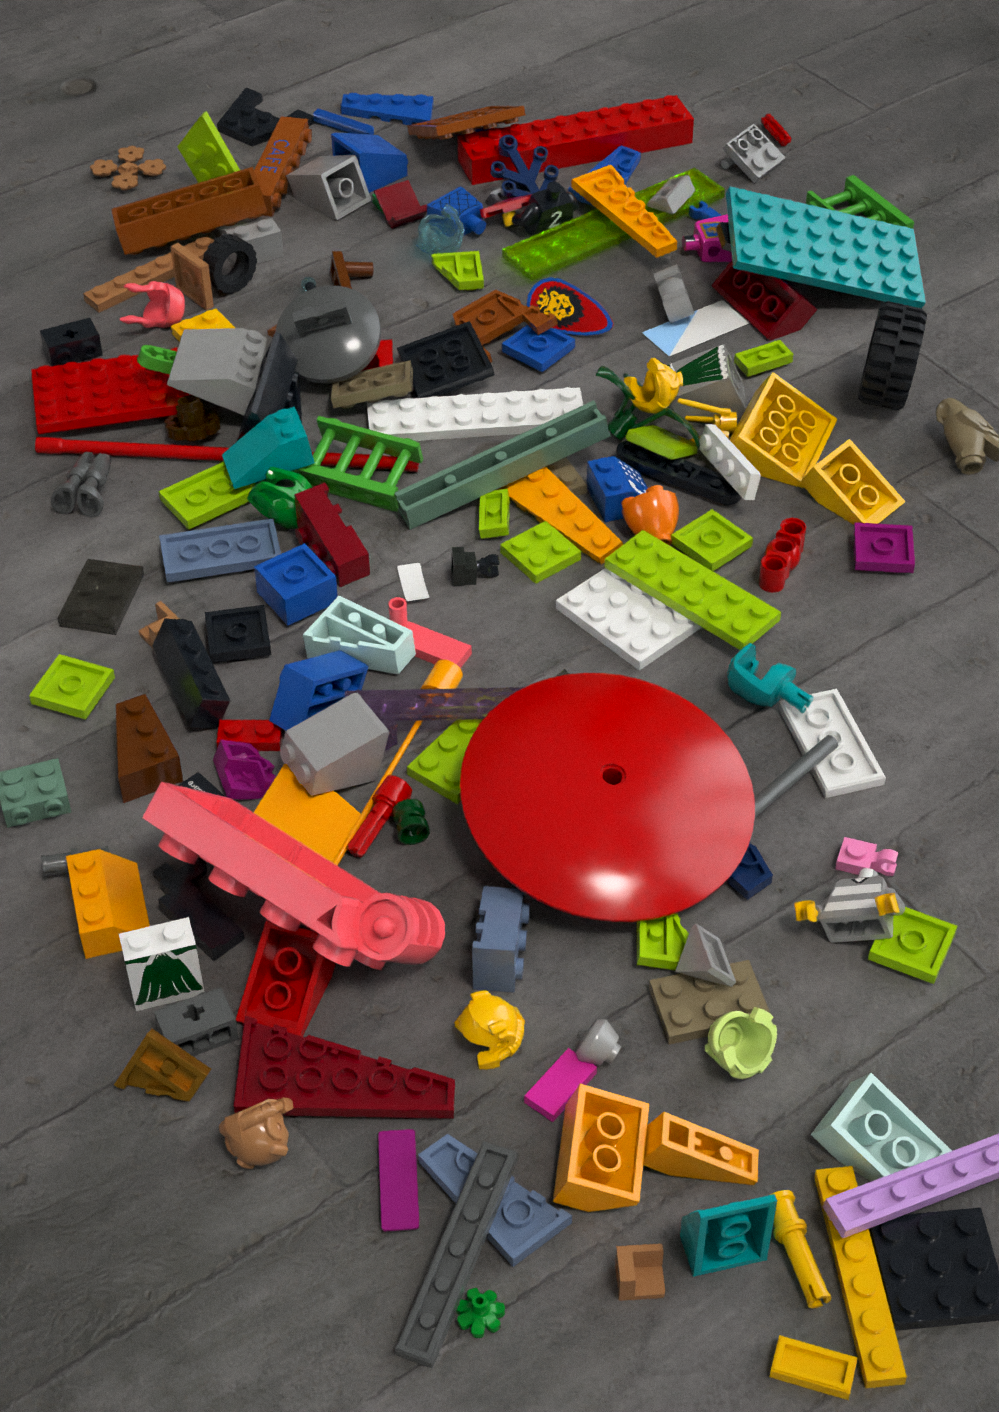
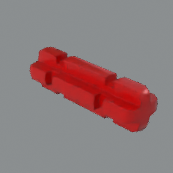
[761,114,792,147]

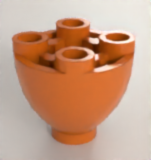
[621,485,679,546]

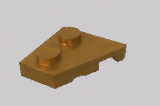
[114,1028,211,1102]

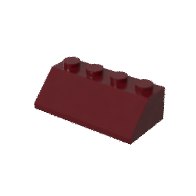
[711,260,818,341]

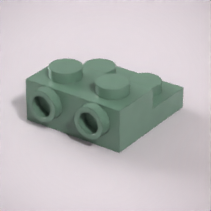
[0,758,71,828]

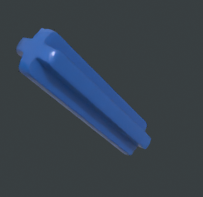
[313,108,374,135]

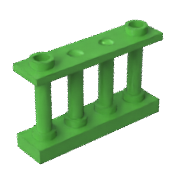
[806,175,914,229]
[292,416,423,512]

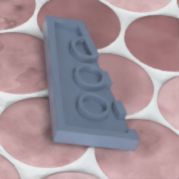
[418,1134,572,1267]

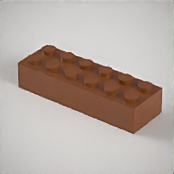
[111,167,267,255]

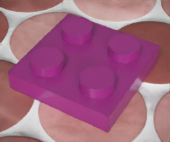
[853,522,915,573]

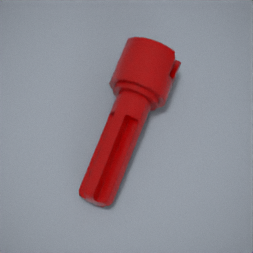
[347,775,413,858]

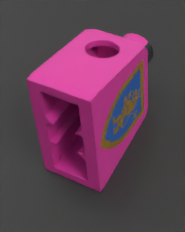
[682,214,732,262]

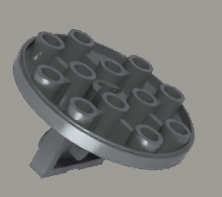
[276,286,381,384]

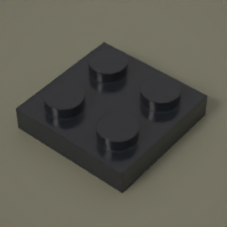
[205,605,272,662]

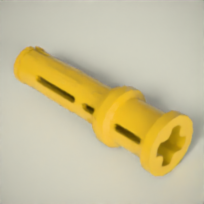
[770,1190,832,1308]

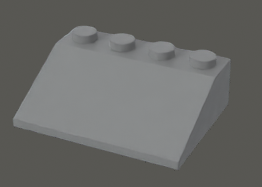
[167,328,267,415]

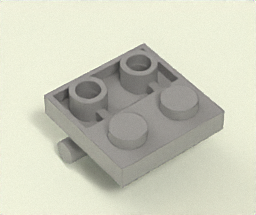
[721,124,786,183]

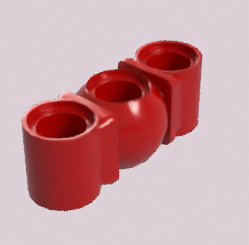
[758,517,806,593]

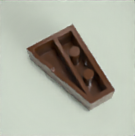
[116,694,183,803]

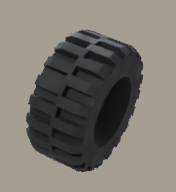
[858,301,927,410]

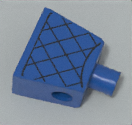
[427,186,486,238]

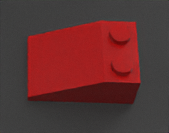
[236,920,336,1037]

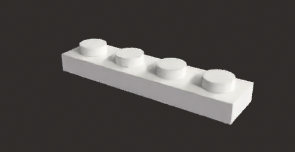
[699,424,761,500]

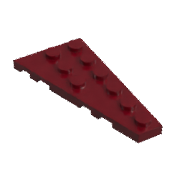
[234,1016,455,1119]

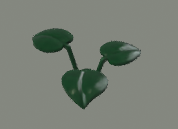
[596,366,700,449]

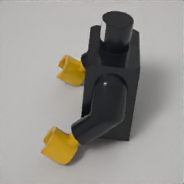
[502,181,579,240]

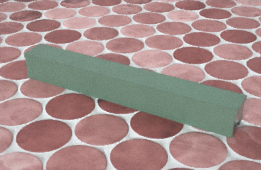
[395,400,611,530]

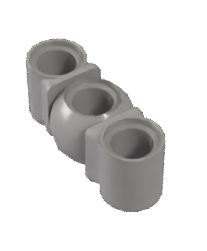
[653,264,695,323]

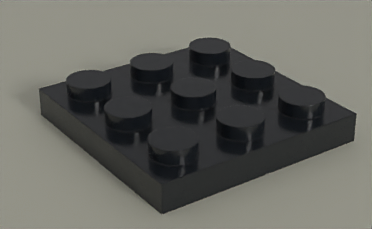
[397,321,495,398]
[869,1207,999,1331]

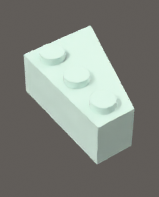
[303,596,416,674]

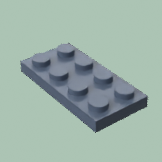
[159,518,281,583]

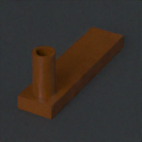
[330,251,374,289]

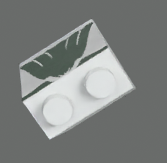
[119,917,204,1011]

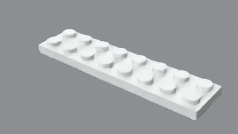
[367,387,583,441]

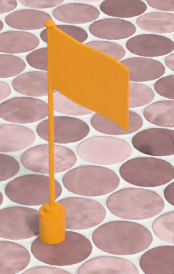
[254,660,463,865]

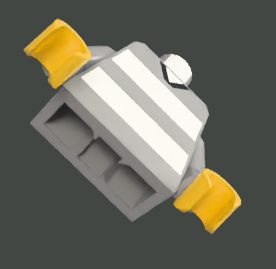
[794,868,905,943]

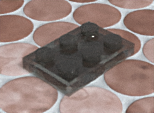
[57,559,144,635]

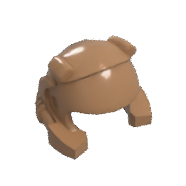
[219,1097,294,1169]

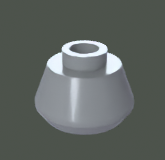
[575,1019,621,1066]

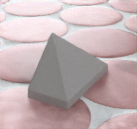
[675,924,736,987]

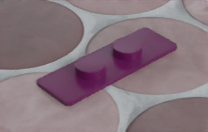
[378,1129,419,1232]

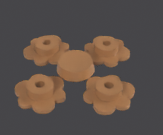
[90,146,166,190]

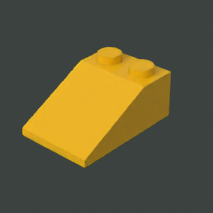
[800,439,905,525]

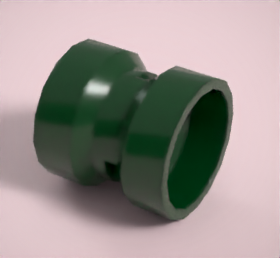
[392,799,430,845]

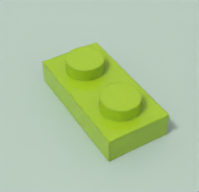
[734,340,794,377]
[479,489,510,539]

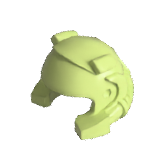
[705,1007,777,1079]

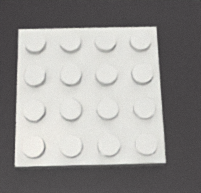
[556,568,702,671]

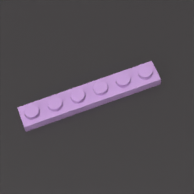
[822,1134,999,1239]

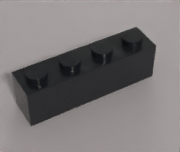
[152,618,231,729]

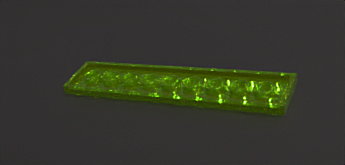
[502,168,725,281]

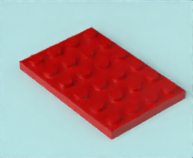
[31,347,191,434]

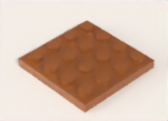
[407,105,526,140]

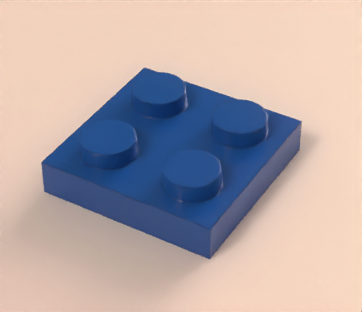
[502,325,575,372]

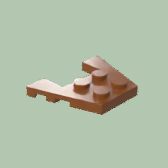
[453,289,558,363]

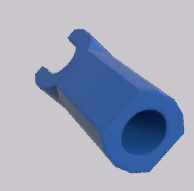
[689,201,722,220]

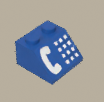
[586,456,648,522]

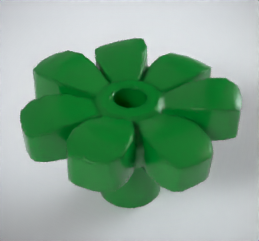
[456,1288,505,1338]

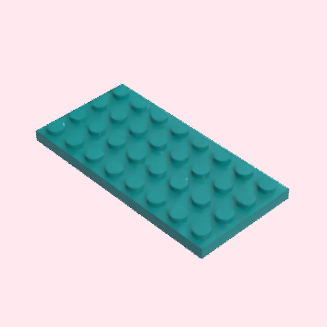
[726,186,926,308]

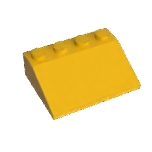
[730,372,838,488]

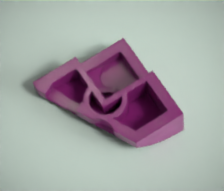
[213,740,276,800]

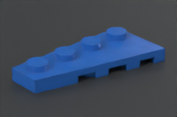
[341,93,434,125]
[568,145,641,206]

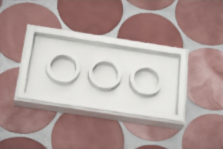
[778,689,886,798]

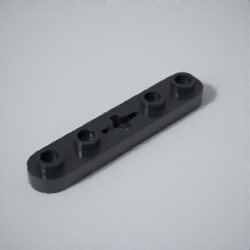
[616,441,742,505]

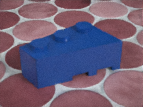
[269,650,369,731]

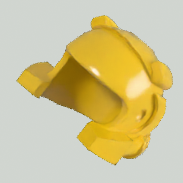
[624,358,683,414]
[454,990,525,1070]

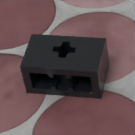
[40,317,103,366]

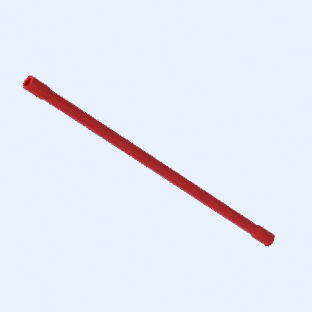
[35,437,419,472]

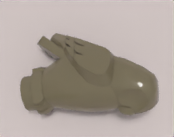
[936,398,999,475]

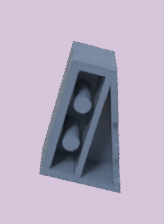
[472,886,530,993]

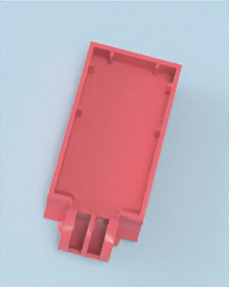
[142,782,445,970]

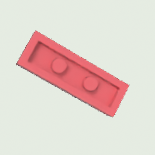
[388,597,472,668]

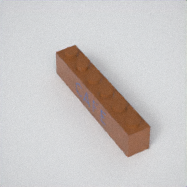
[254,116,312,217]

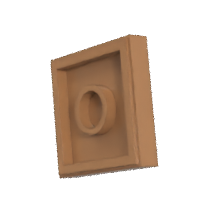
[171,243,214,310]

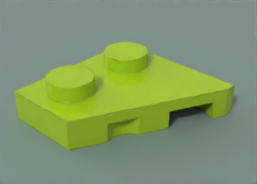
[431,251,484,290]
[637,913,689,970]

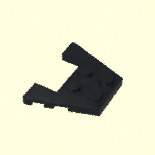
[217,88,314,147]

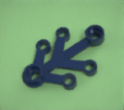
[490,135,559,197]

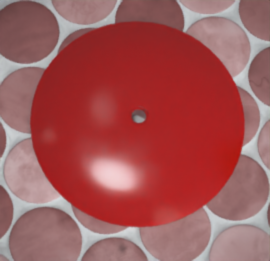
[460,673,755,922]

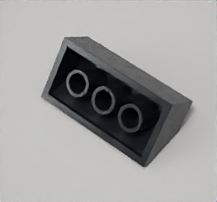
[236,332,299,442]

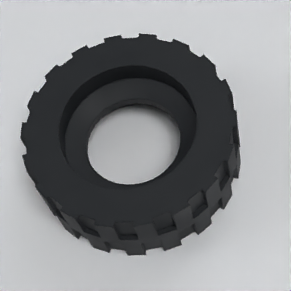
[203,234,257,294]

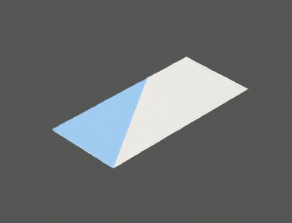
[642,300,750,356]

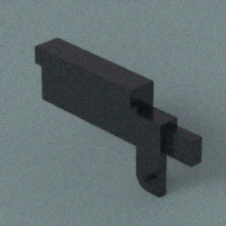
[153,857,245,961]

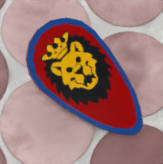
[526,277,614,336]

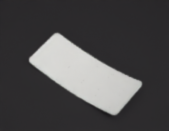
[397,563,429,601]

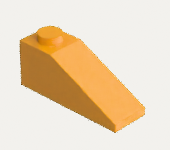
[643,1112,759,1185]

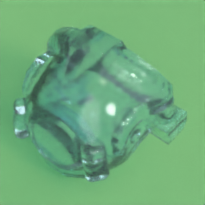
[416,204,464,255]

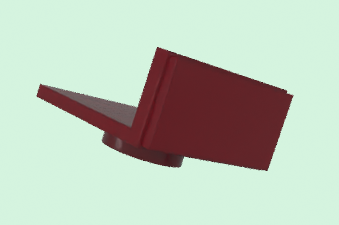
[374,180,427,228]

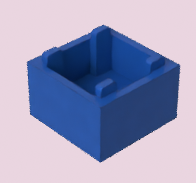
[254,543,338,626]

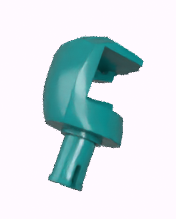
[727,643,814,713]

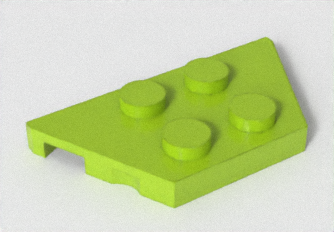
[177,111,240,183]

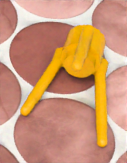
[677,398,737,442]

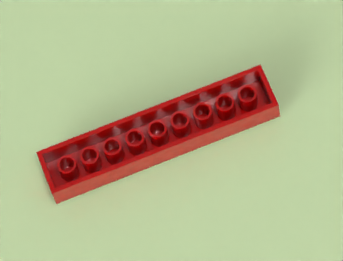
[457,95,694,185]

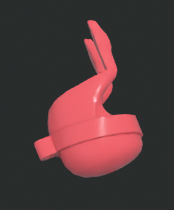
[119,281,185,328]

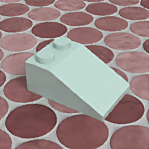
[811,1073,952,1181]

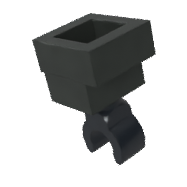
[451,547,500,586]

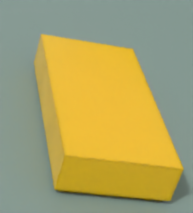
[769,1335,858,1400]

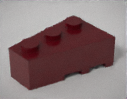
[294,482,370,587]

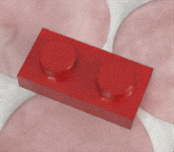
[216,720,283,751]

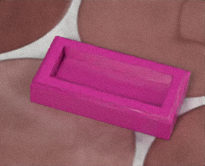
[524,1048,597,1122]

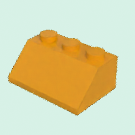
[66,849,150,959]
[553,1084,649,1212]

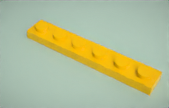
[814,1166,907,1389]

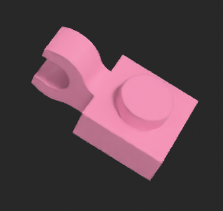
[836,837,898,876]

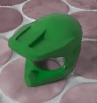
[247,467,312,529]

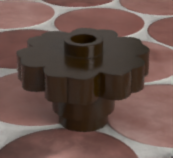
[164,395,221,441]

